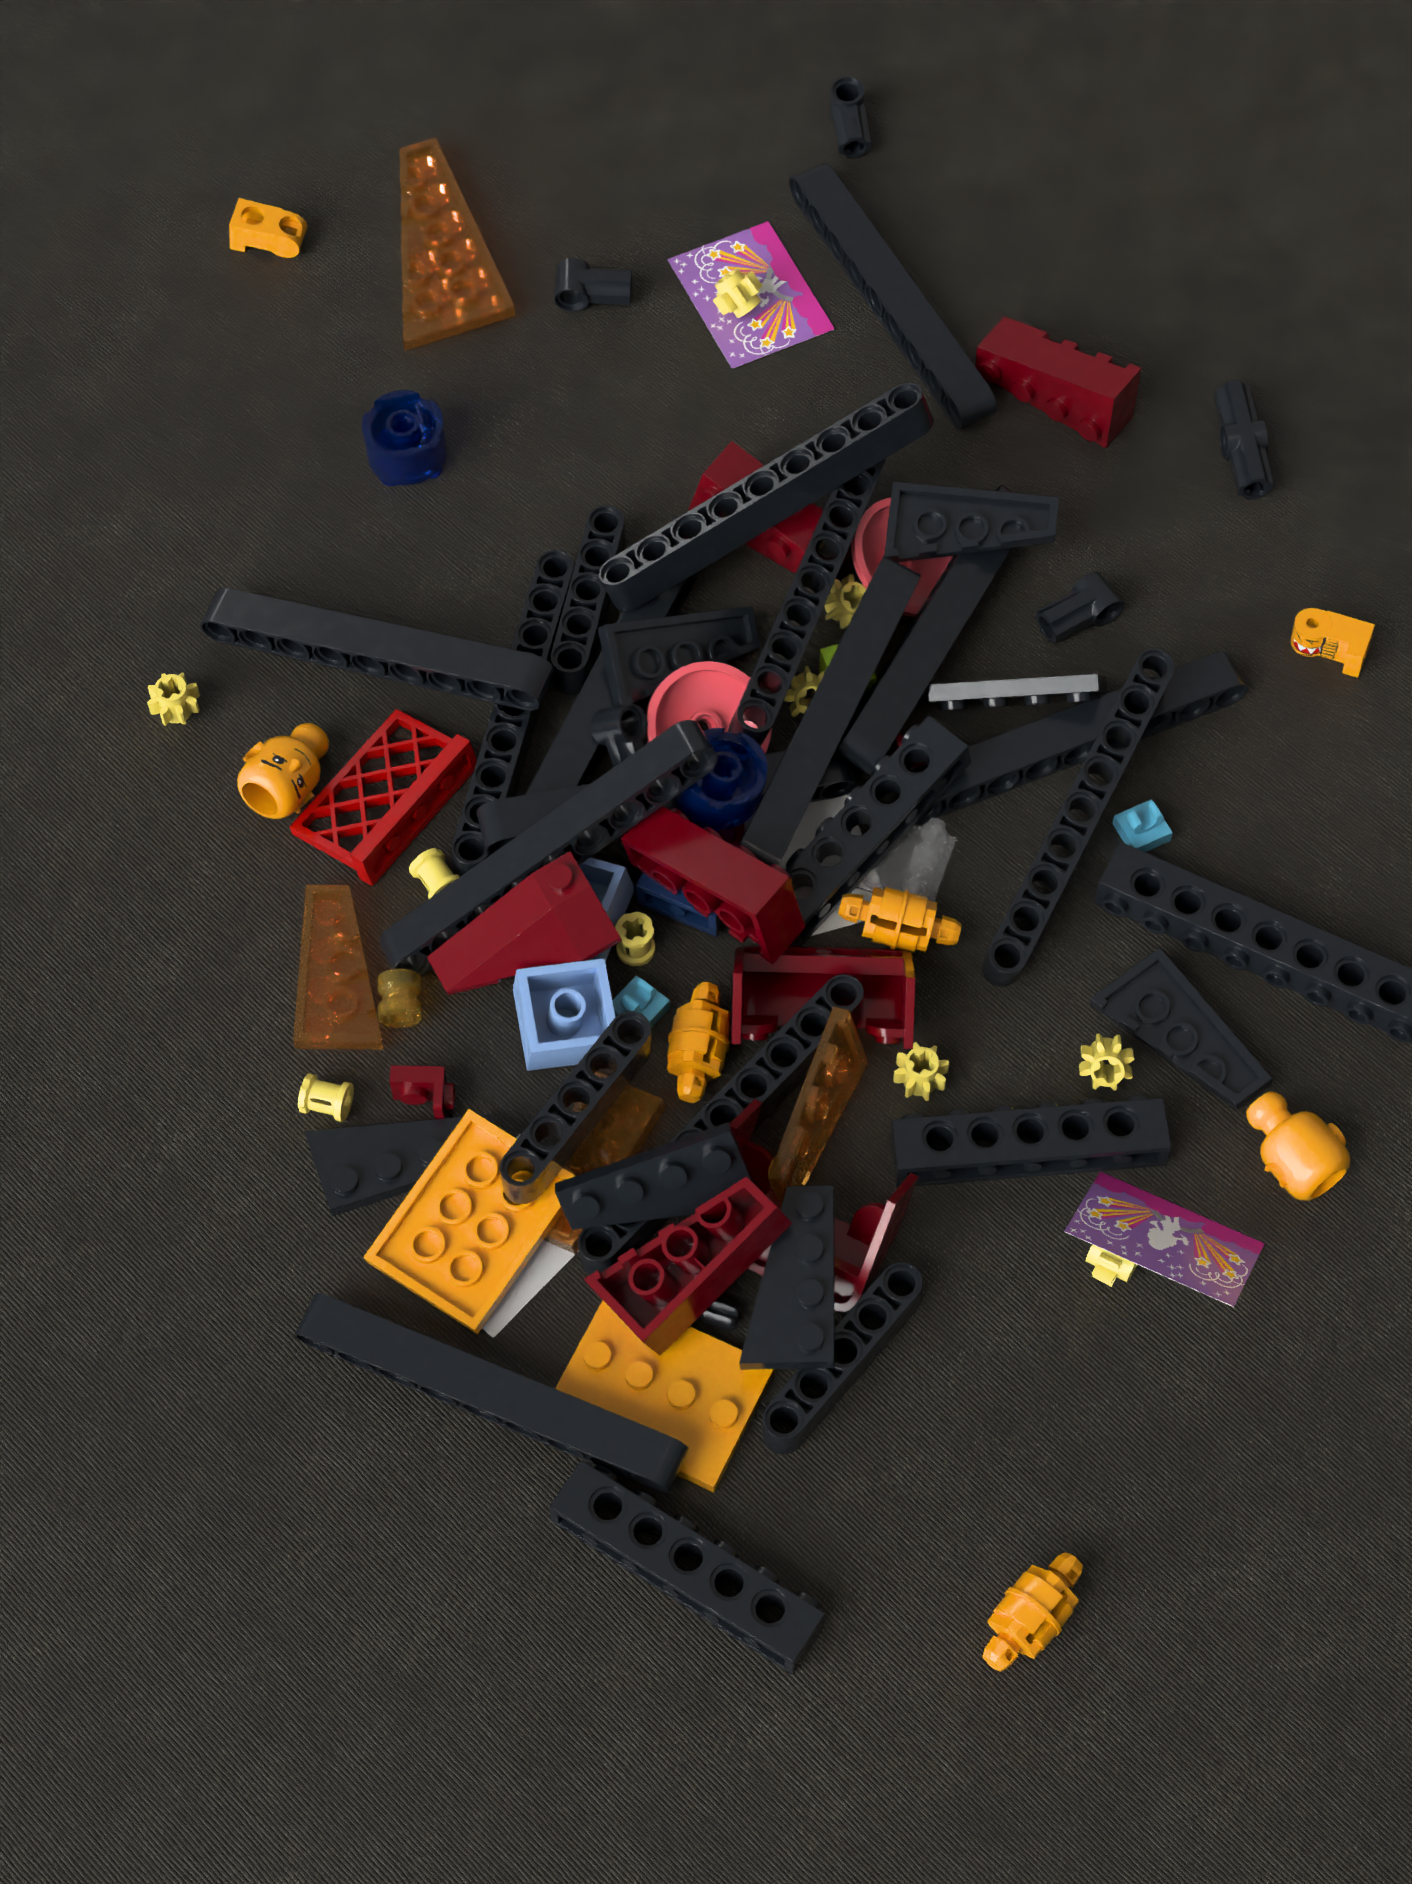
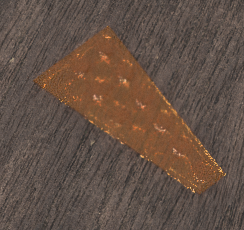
[400,137,515,351]

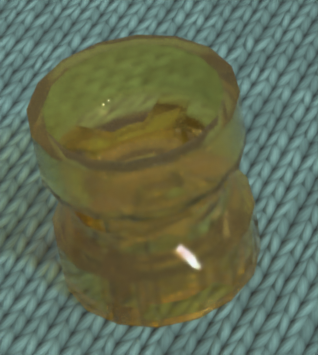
[378,969,422,1028]

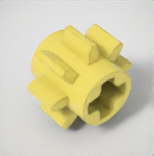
[713,268,763,318]
[825,574,866,629]
[784,666,825,717]
[147,672,200,726]
[1079,1033,1134,1091]
[893,1042,949,1101]
[1085,1244,1138,1287]

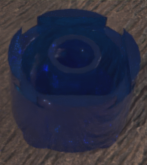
[362,390,447,486]
[676,728,767,832]

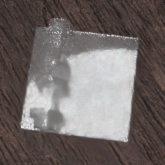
[856,818,957,902]

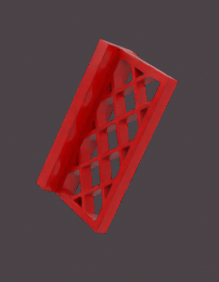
[289,709,477,886]

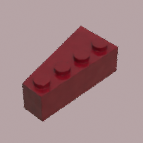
[975,316,1141,448]
[688,441,852,578]
[621,806,805,965]
[584,1177,792,1356]

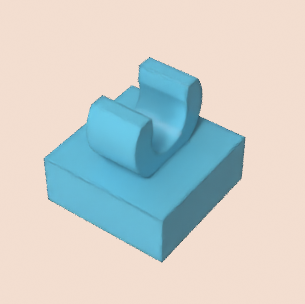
[1112,799,1173,852]
[612,975,670,1028]

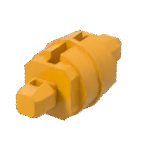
[838,887,962,952]
[667,982,731,1103]
[983,1552,1083,1672]

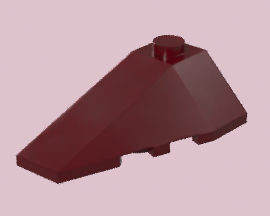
[427,851,622,995]

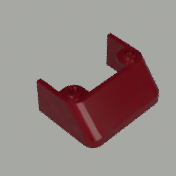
[732,945,915,1049]
[730,1099,919,1312]

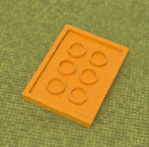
[363,1109,575,1334]
[555,1300,775,1493]

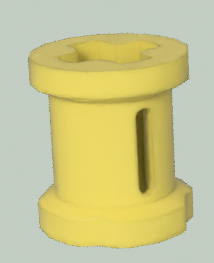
[409,848,460,899]
[615,912,655,966]
[298,1073,354,1122]

